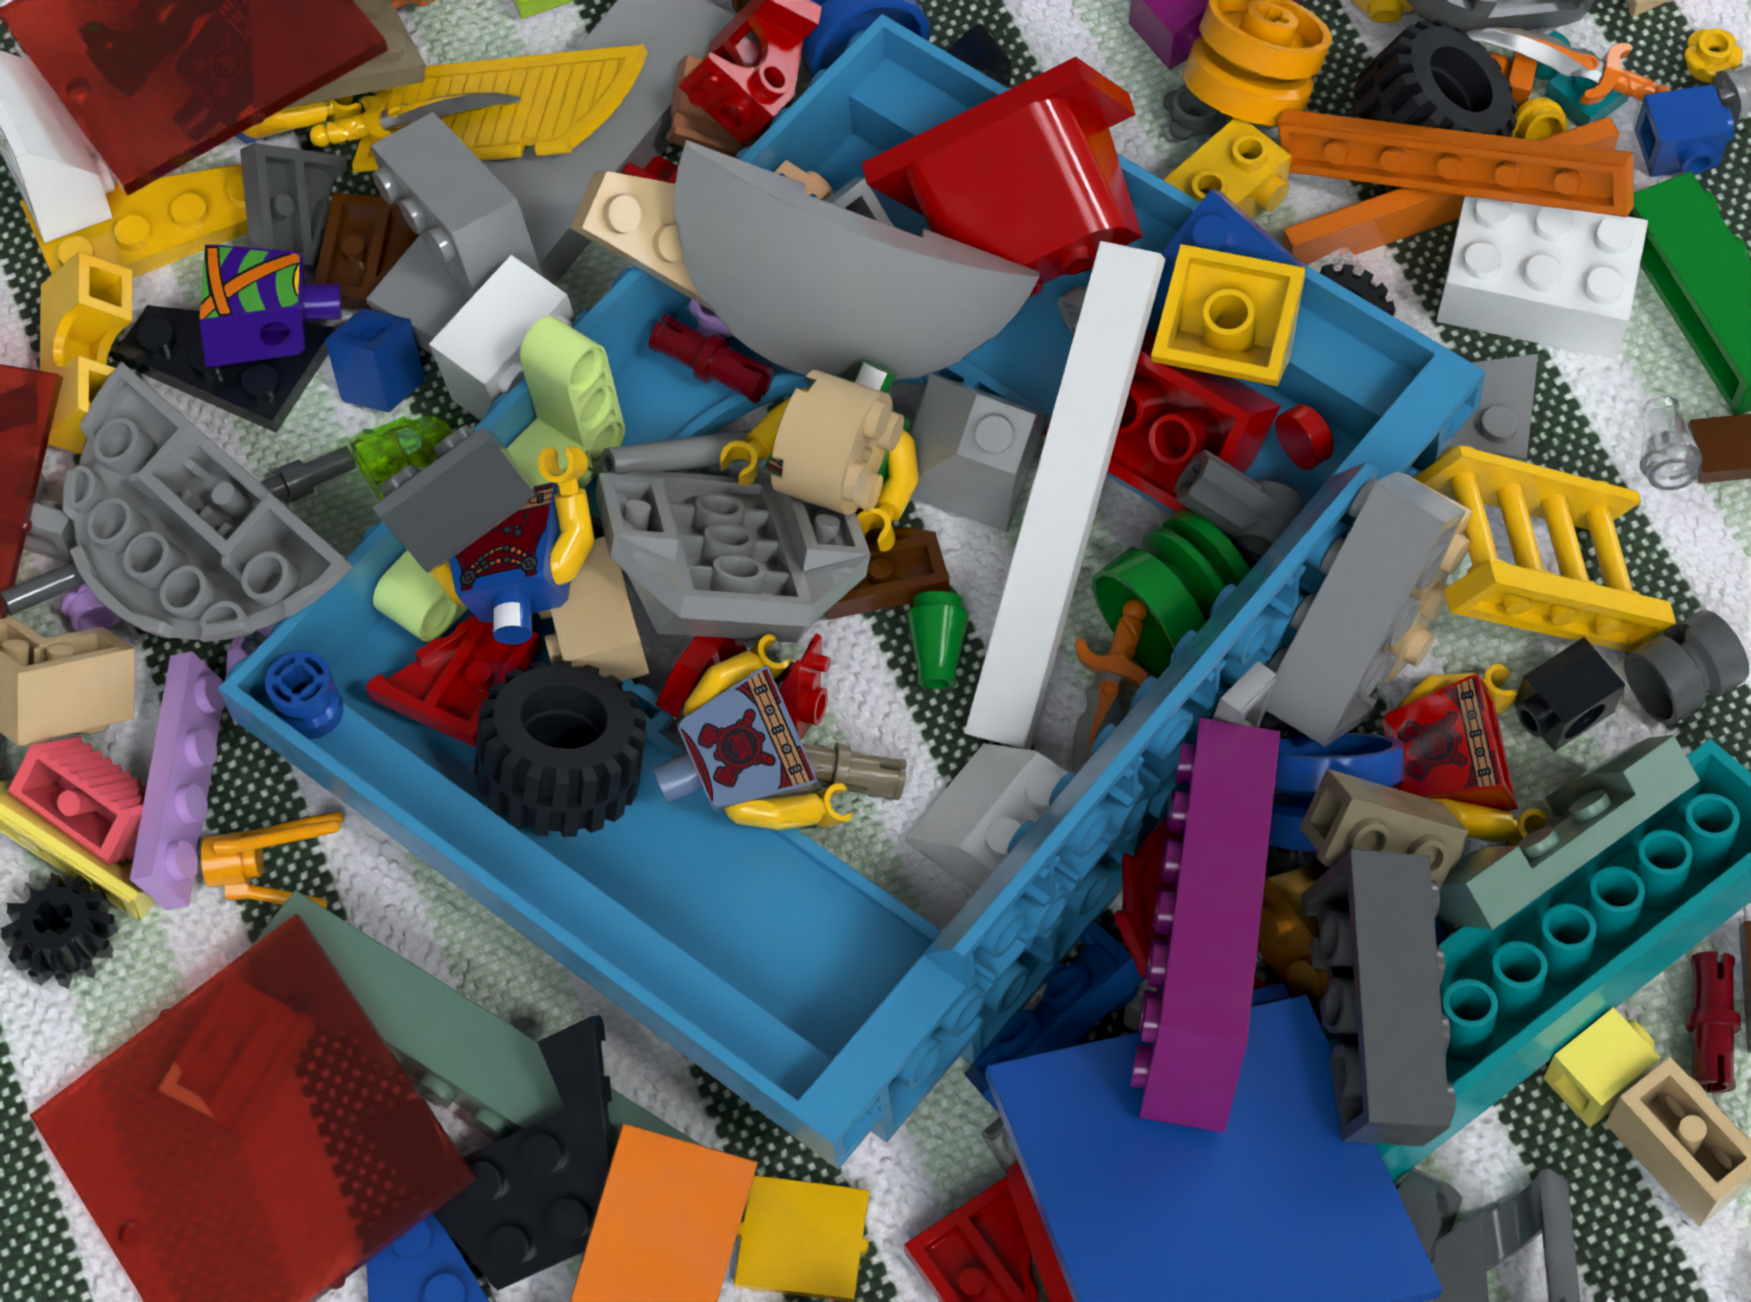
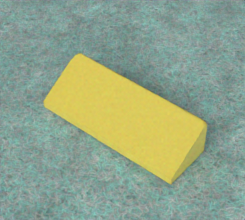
[0,780,156,920]

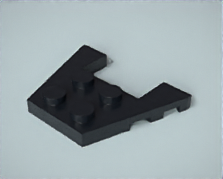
[362,1015,616,1291]

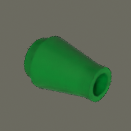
[906,591,969,689]

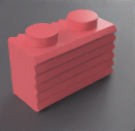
[8,736,147,866]

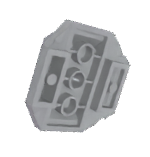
[595,471,870,643]

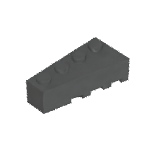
[1301,849,1456,1147]

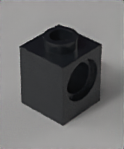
[1514,637,1626,752]

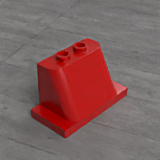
[861,56,1143,298]

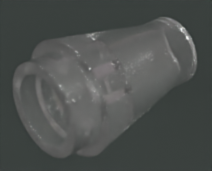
[1640,396,1703,490]

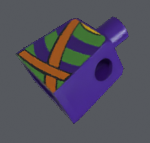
[199,245,342,367]

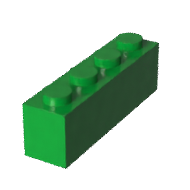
[1628,171,1751,415]

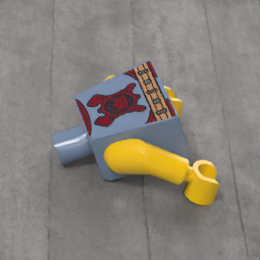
[653,634,853,831]

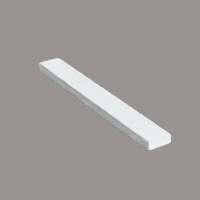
[964,241,1165,750]

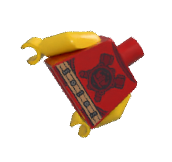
[1382,664,1548,846]

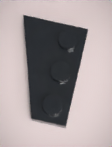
[115,305,336,433]

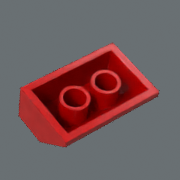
[1043,328,1281,513]

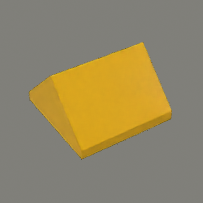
[1151,244,1306,387]

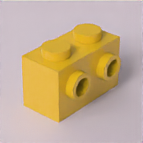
[1163,118,1292,220]

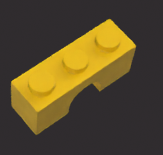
[39,251,132,454]

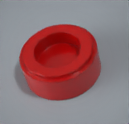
[1275,403,1334,470]

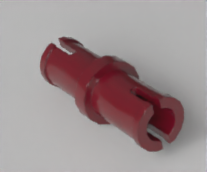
[648,314,774,404]
[1685,951,1741,1093]

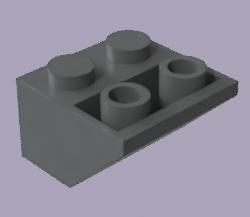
[372,425,539,573]

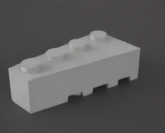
[1266,471,1466,747]

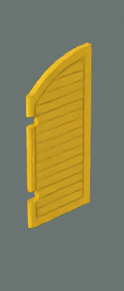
[352,44,648,172]

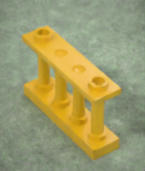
[1415,445,1676,652]

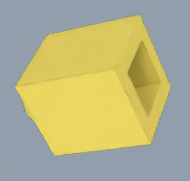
[1543,1007,1661,1128]

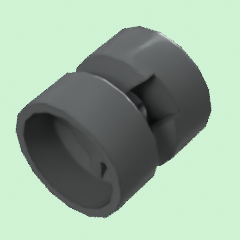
[1624,610,1749,725]

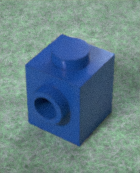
[1634,84,1734,177]

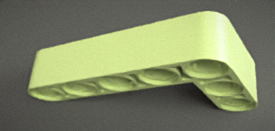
[373,315,625,642]

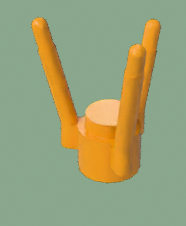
[201,811,344,909]

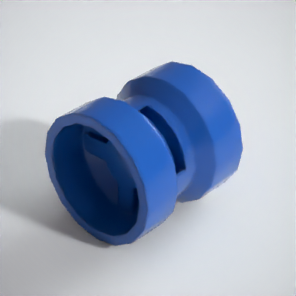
[265,650,344,740]

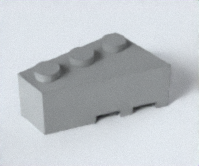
[370,112,543,301]

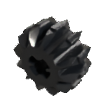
[1,872,118,989]

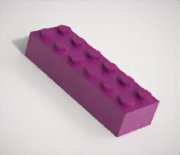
[1130,718,1281,1133]

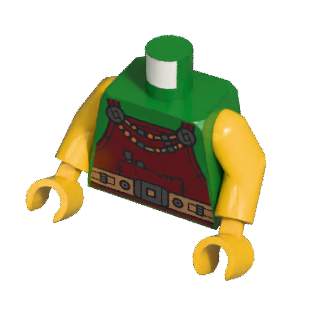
[720,359,919,552]

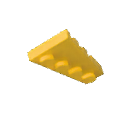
[20,164,248,278]

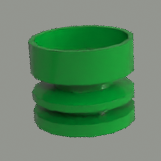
[1092,509,1250,677]

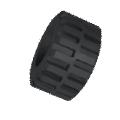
[1354,20,1518,137]
[474,660,647,837]

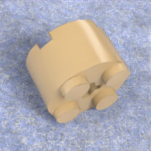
[771,370,904,515]

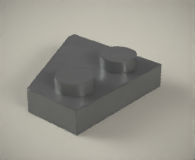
[240,143,347,270]

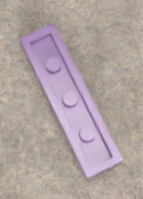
[130,651,225,910]

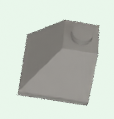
[910,373,1049,532]

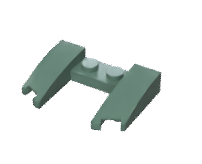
[1436,735,1700,930]

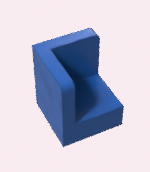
[325,308,424,413]

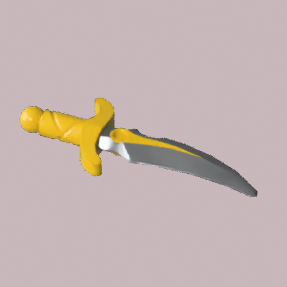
[309,92,521,147]

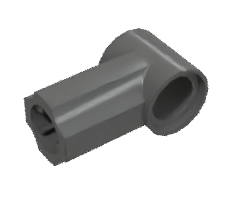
[1173,449,1304,564]

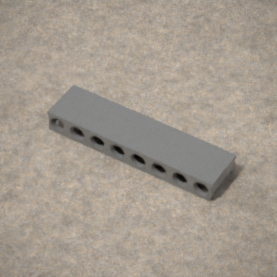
[366,0,736,355]

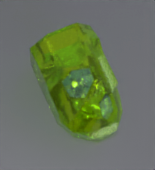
[349,416,453,501]

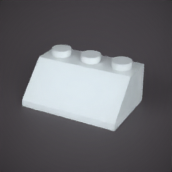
[0,50,115,243]

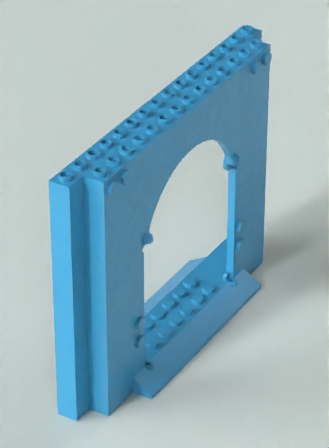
[218,14,1486,1170]

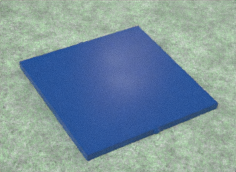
[985,995,1443,1302]

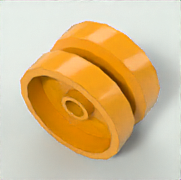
[1182,0,1333,126]

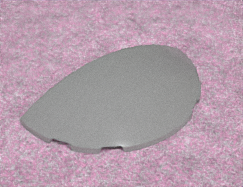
[674,140,1040,382]
[63,361,354,642]

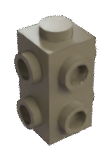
[1299,769,1468,891]

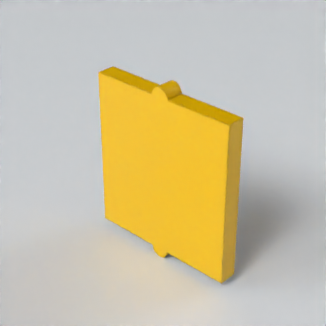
[734,1175,870,1302]

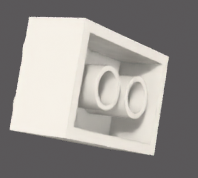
[1436,196,1648,360]

